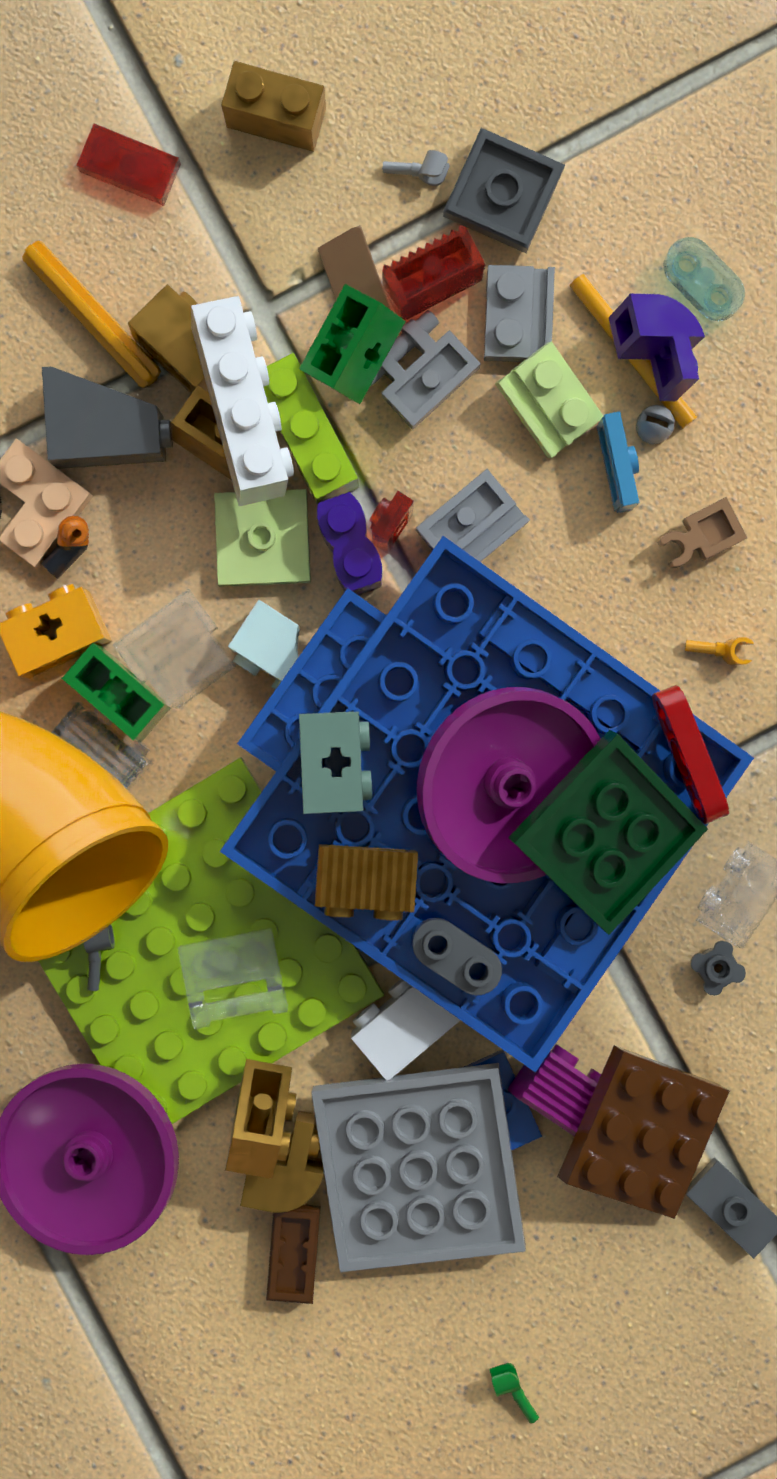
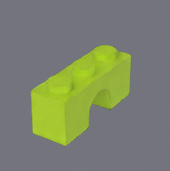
[263,353,359,506]

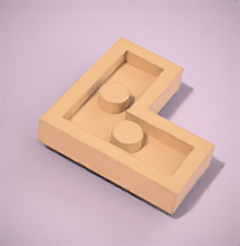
[0,438,93,569]

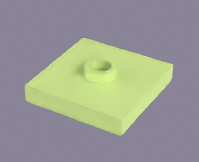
[214,489,311,587]

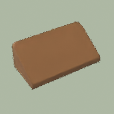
[318,225,391,310]

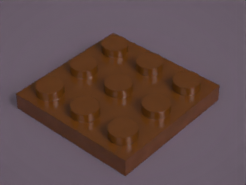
[557,1045,730,1219]

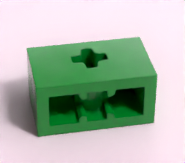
[299,284,406,404]
[61,643,172,742]

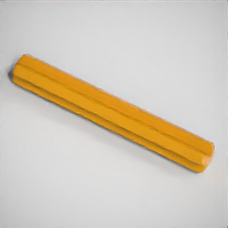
[22,240,161,388]

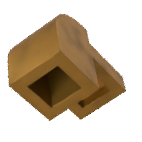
[240,1111,324,1213]

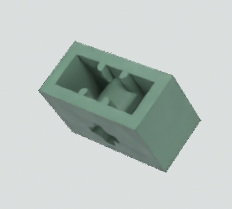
[299,711,372,814]

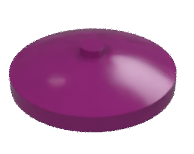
[417,687,600,883]
[0,1064,179,1255]

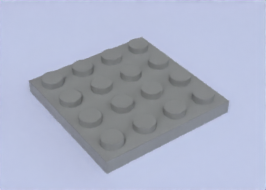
[311,1063,526,1272]

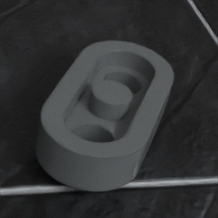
[412,918,502,995]

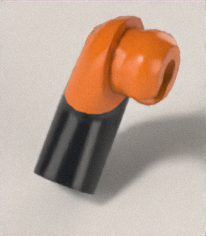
[41,515,89,579]

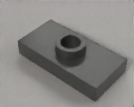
[686,1157,777,1259]

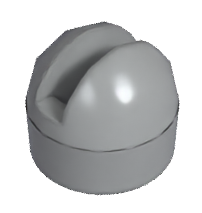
[636,405,675,444]

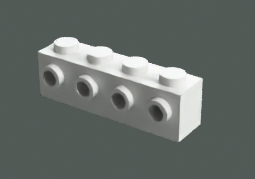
[191,296,294,506]

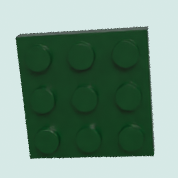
[508,730,708,935]

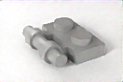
[371,310,481,430]

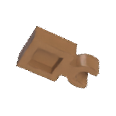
[657,497,748,568]

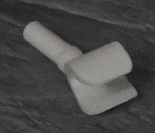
[382,150,450,186]

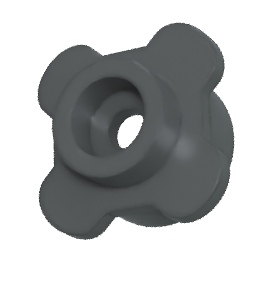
[690,941,746,996]

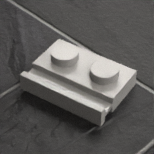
[484,265,555,362]
[415,469,530,562]

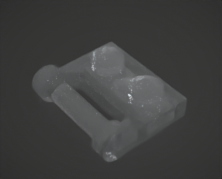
[178,928,288,1029]

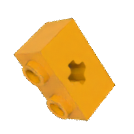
[0,584,112,679]

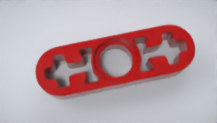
[652,685,729,824]

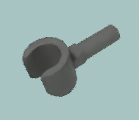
[84,925,115,991]

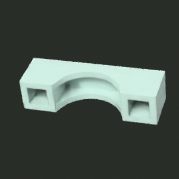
[228,600,300,689]

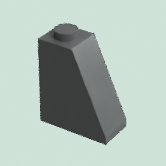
[42,366,173,469]

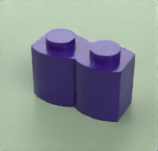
[317,492,382,595]

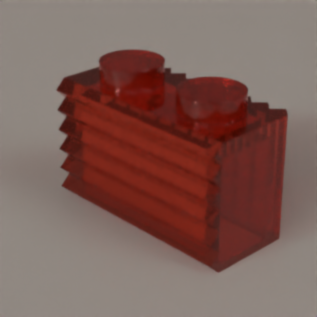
[382,225,485,321]

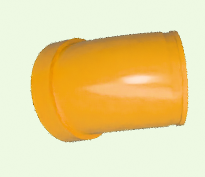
[0,711,168,962]

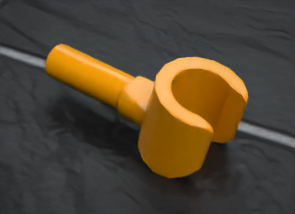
[685,637,754,666]

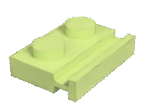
[495,341,603,458]

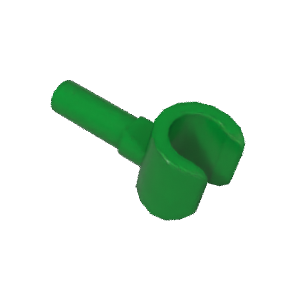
[489,1363,539,1424]

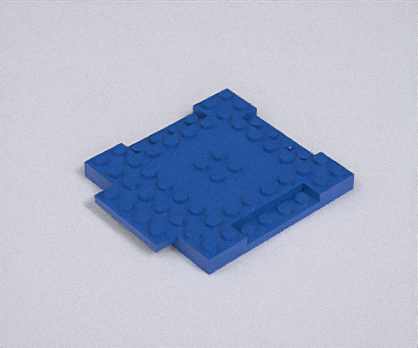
[220,536,754,1072]

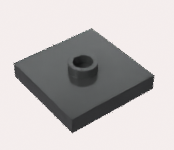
[443,128,565,253]

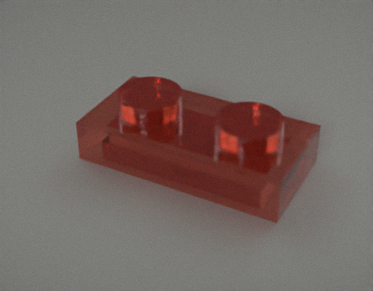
[76,123,181,206]
[369,491,414,554]

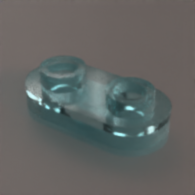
[663,237,745,321]

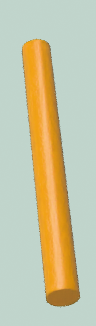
[569,274,697,429]

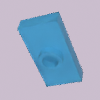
[597,411,640,513]

